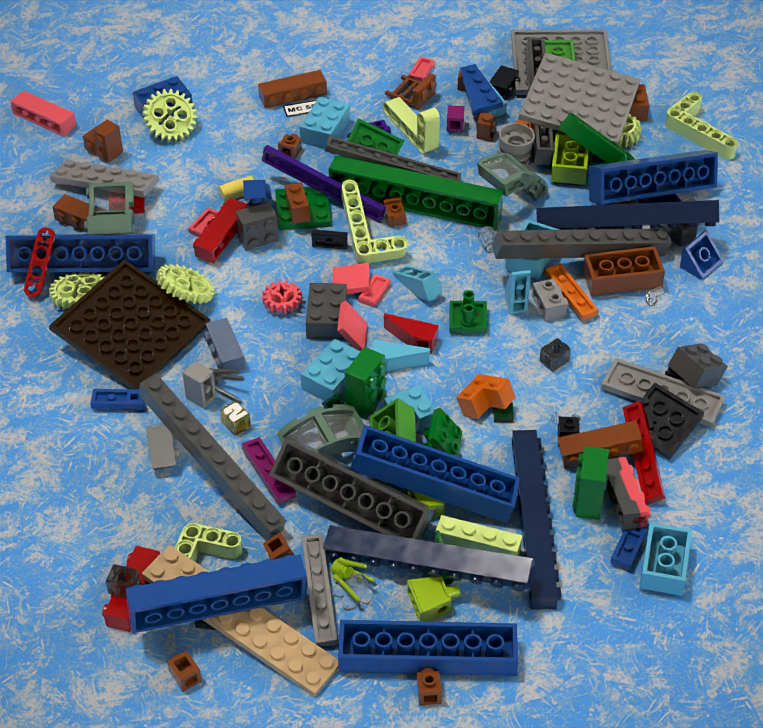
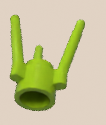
[331,557,375,602]

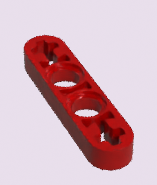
[24,227,55,297]

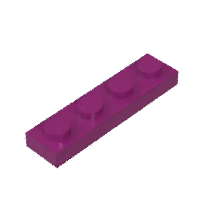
[241,437,296,504]

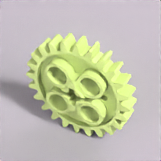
[142,89,197,143]
[156,264,215,304]
[49,272,104,310]

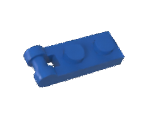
[90,389,146,412]
[610,523,649,570]

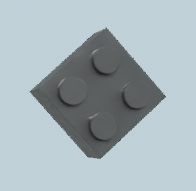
[235,202,279,251]
[668,343,728,389]

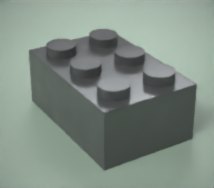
[306,283,347,340]

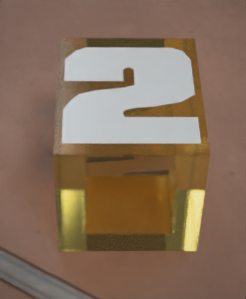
[220,400,251,436]

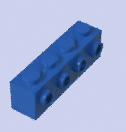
[243,180,272,206]

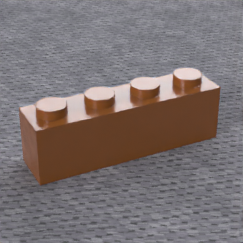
[258,70,327,108]
[52,194,121,234]
[558,421,643,468]

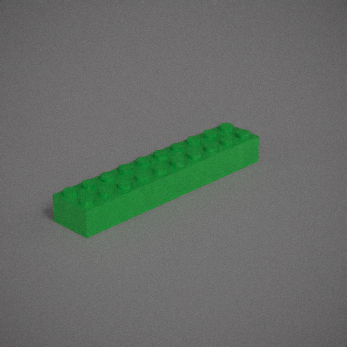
[329,155,504,230]

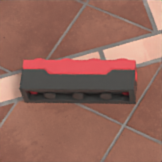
[605,457,651,530]

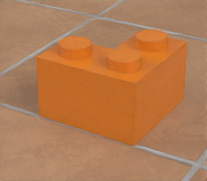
[456,374,516,419]

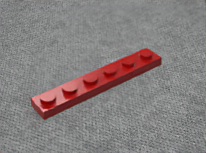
[623,400,666,505]

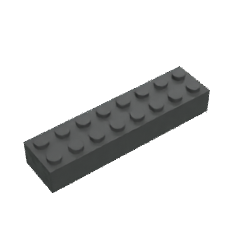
[269,438,436,540]

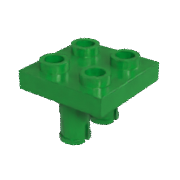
[449,290,487,333]
[422,408,462,457]

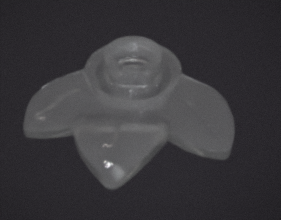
[331,573,373,611]

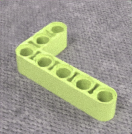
[665,92,738,160]
[383,97,440,154]
[341,180,407,264]
[175,523,243,562]

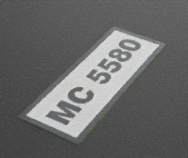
[283,98,329,117]

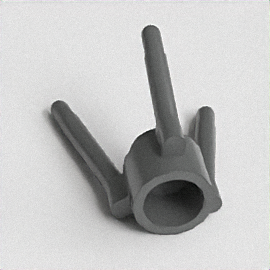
[209,368,244,403]

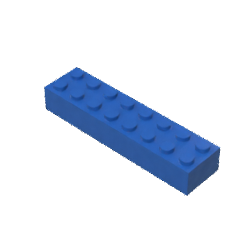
[589,150,718,205]
[5,234,156,272]
[350,425,520,523]
[126,554,307,634]
[338,620,518,676]

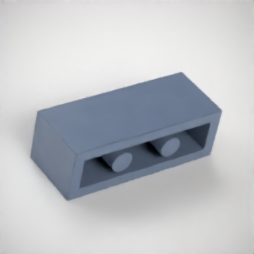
[204,318,245,374]

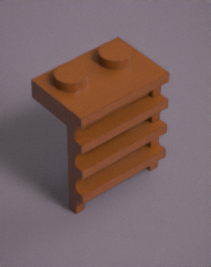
[385,73,437,110]

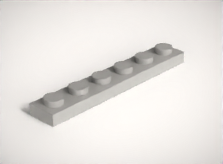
[302,534,337,647]

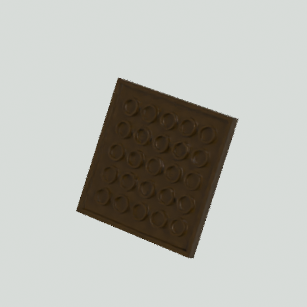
[49,259,211,389]

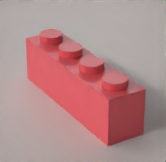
[10,90,77,137]

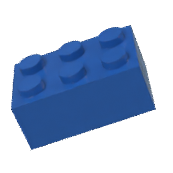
[132,76,193,123]

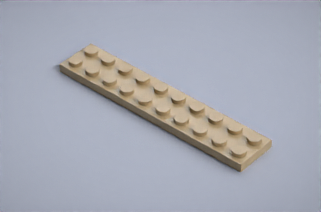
[142,544,339,698]

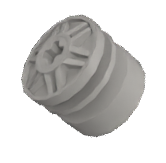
[497,123,535,167]

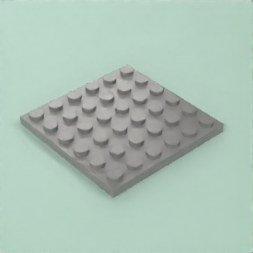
[511,30,612,95]
[518,53,641,145]

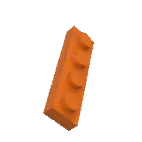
[545,263,599,321]

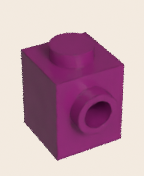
[447,105,465,132]

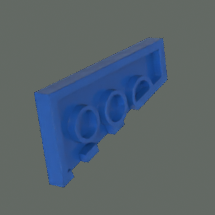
[460,64,503,116]

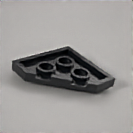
[643,382,704,459]

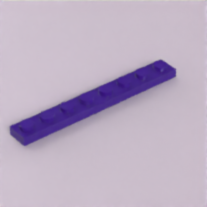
[262,145,386,223]

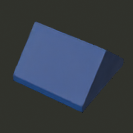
[680,230,724,280]

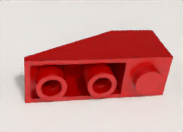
[384,313,439,354]

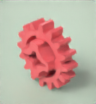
[262,280,302,314]

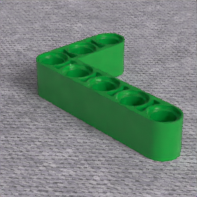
[559,112,636,163]

